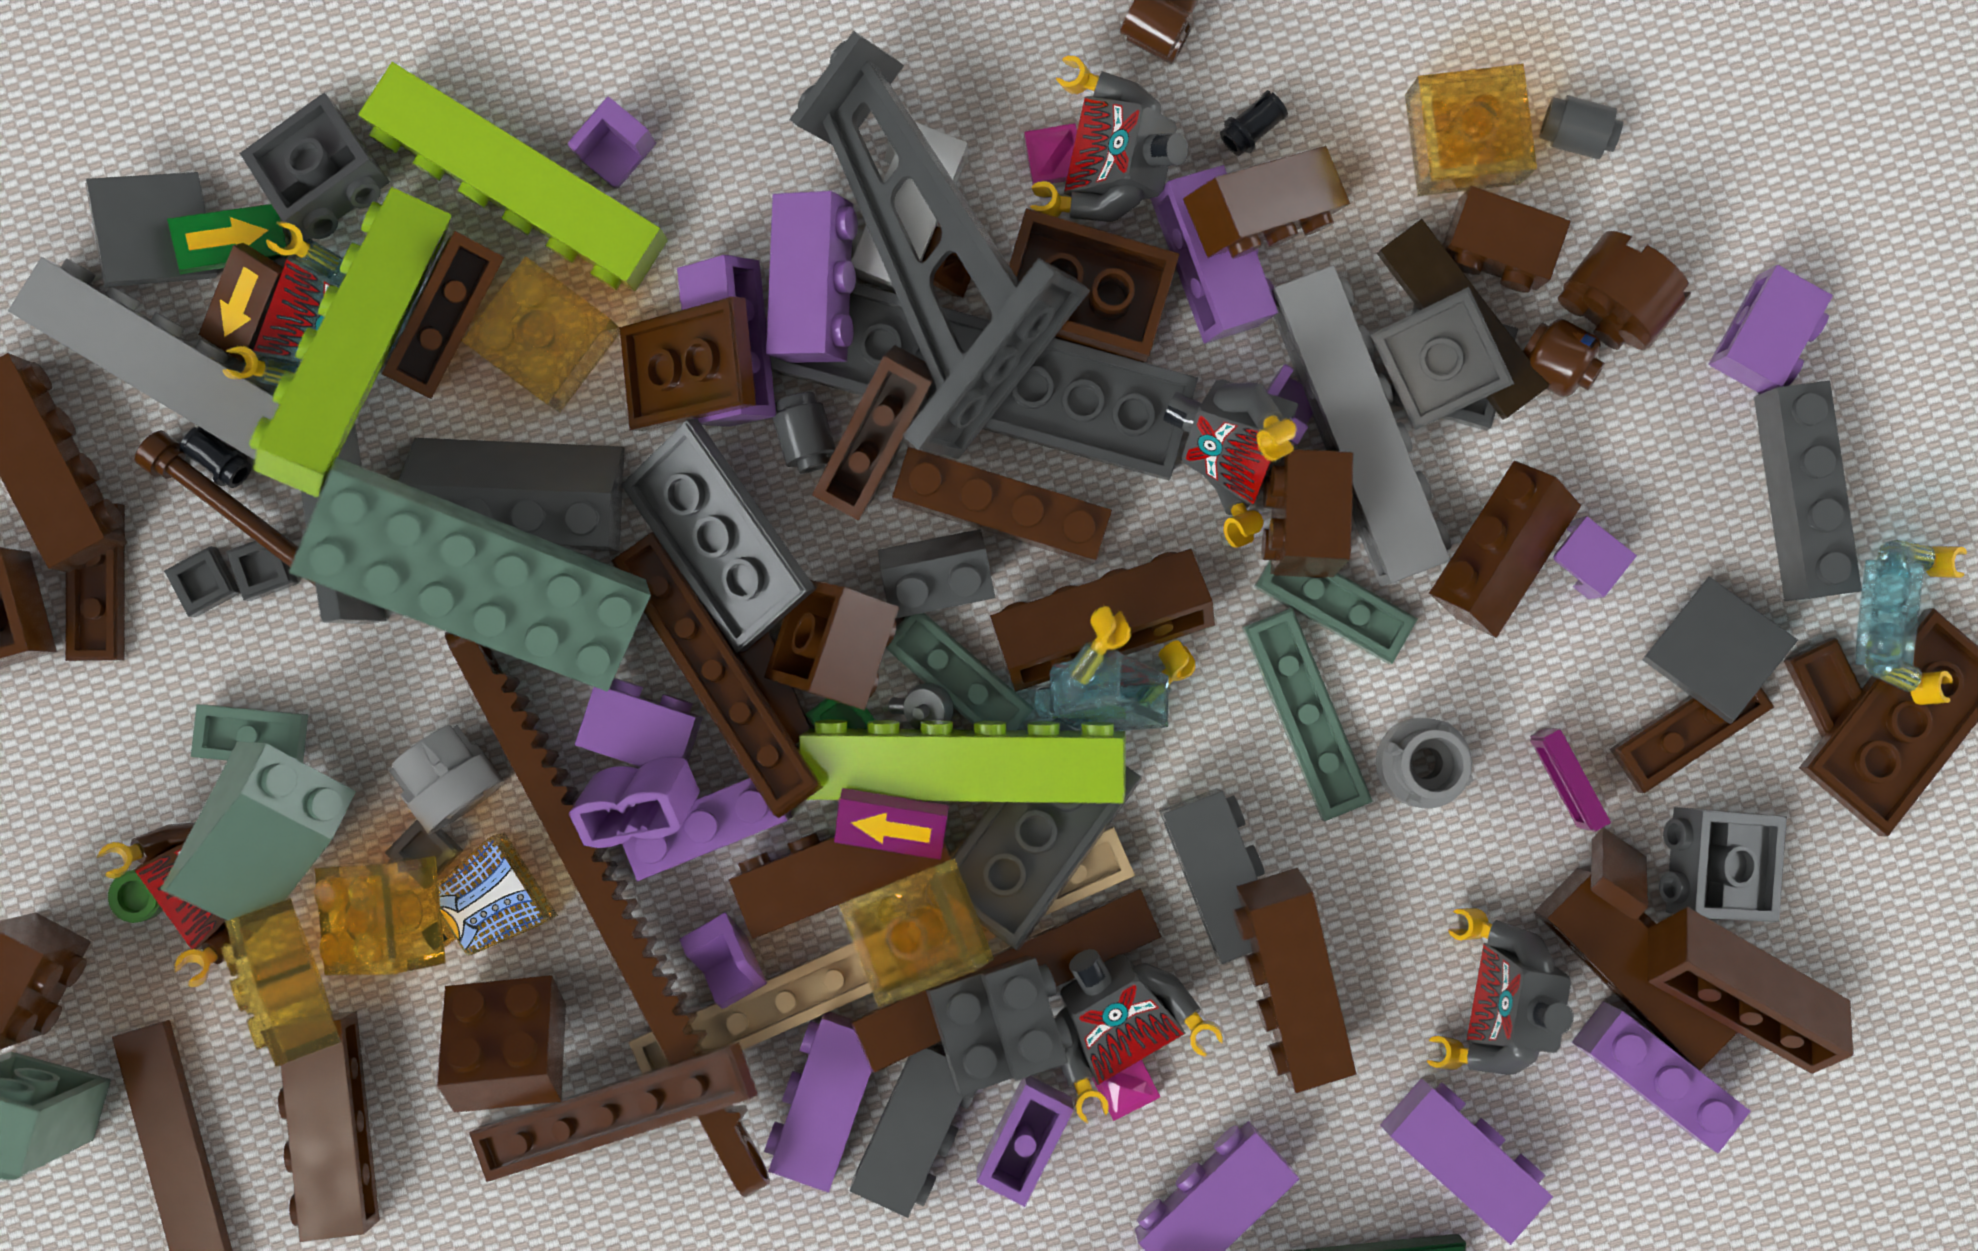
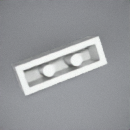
[851,122,968,293]

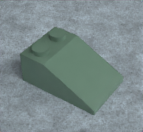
[160,741,356,934]

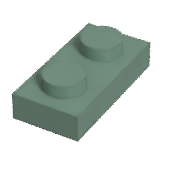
[191,704,309,763]

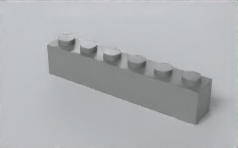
[8,257,279,460]
[1272,265,1451,587]

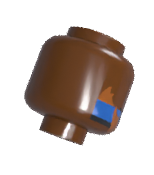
[1523,319,1605,397]

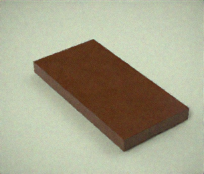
[1799,608,1978,837]

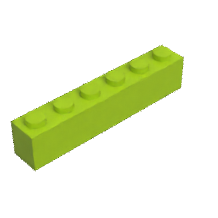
[358,62,668,292]
[249,187,452,498]
[800,720,1126,803]

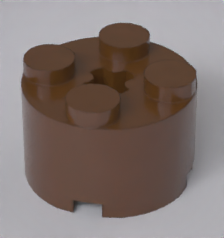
[1558,231,1691,351]

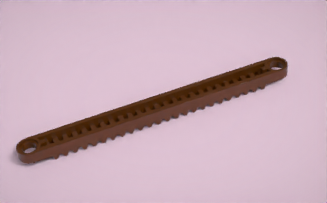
[445,632,770,1198]

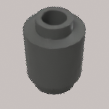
[1539,95,1623,160]
[773,392,836,474]

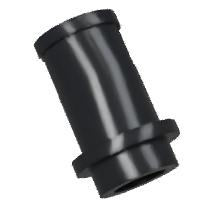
[1220,90,1288,156]
[180,426,252,488]

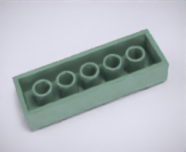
[289,457,651,692]

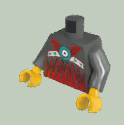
[1030,55,1188,222]
[1163,379,1299,548]
[1427,908,1573,1075]
[1056,949,1223,1123]

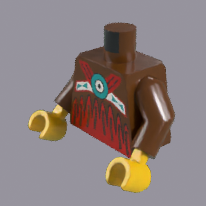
[97,823,255,987]

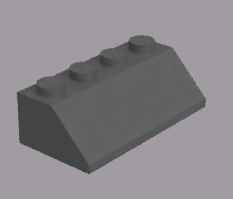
[398,438,625,551]

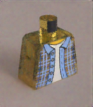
[418,832,558,956]

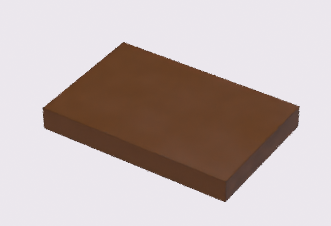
[620,296,756,431]

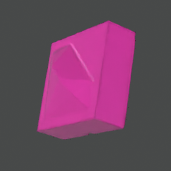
[1024,123,1077,186]
[1092,1060,1160,1121]

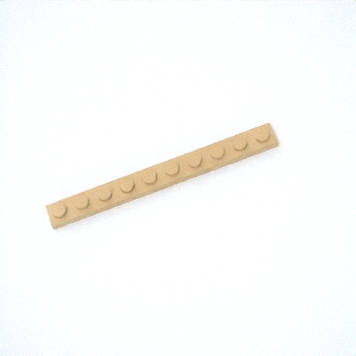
[628,826,1135,1073]

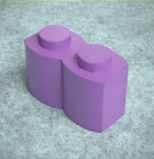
[569,757,700,848]

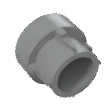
[1376,718,1474,808]
[389,725,505,835]

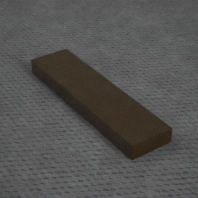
[1377,219,1549,420]

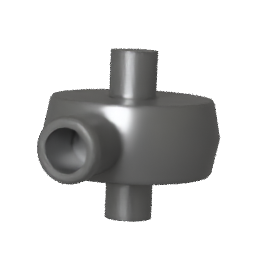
[889,683,953,729]

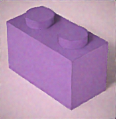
[1708,264,1833,394]
[574,678,703,767]
[976,1076,1074,1207]

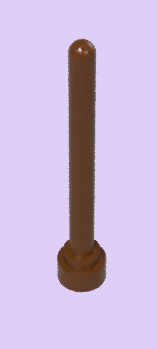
[134,430,316,587]

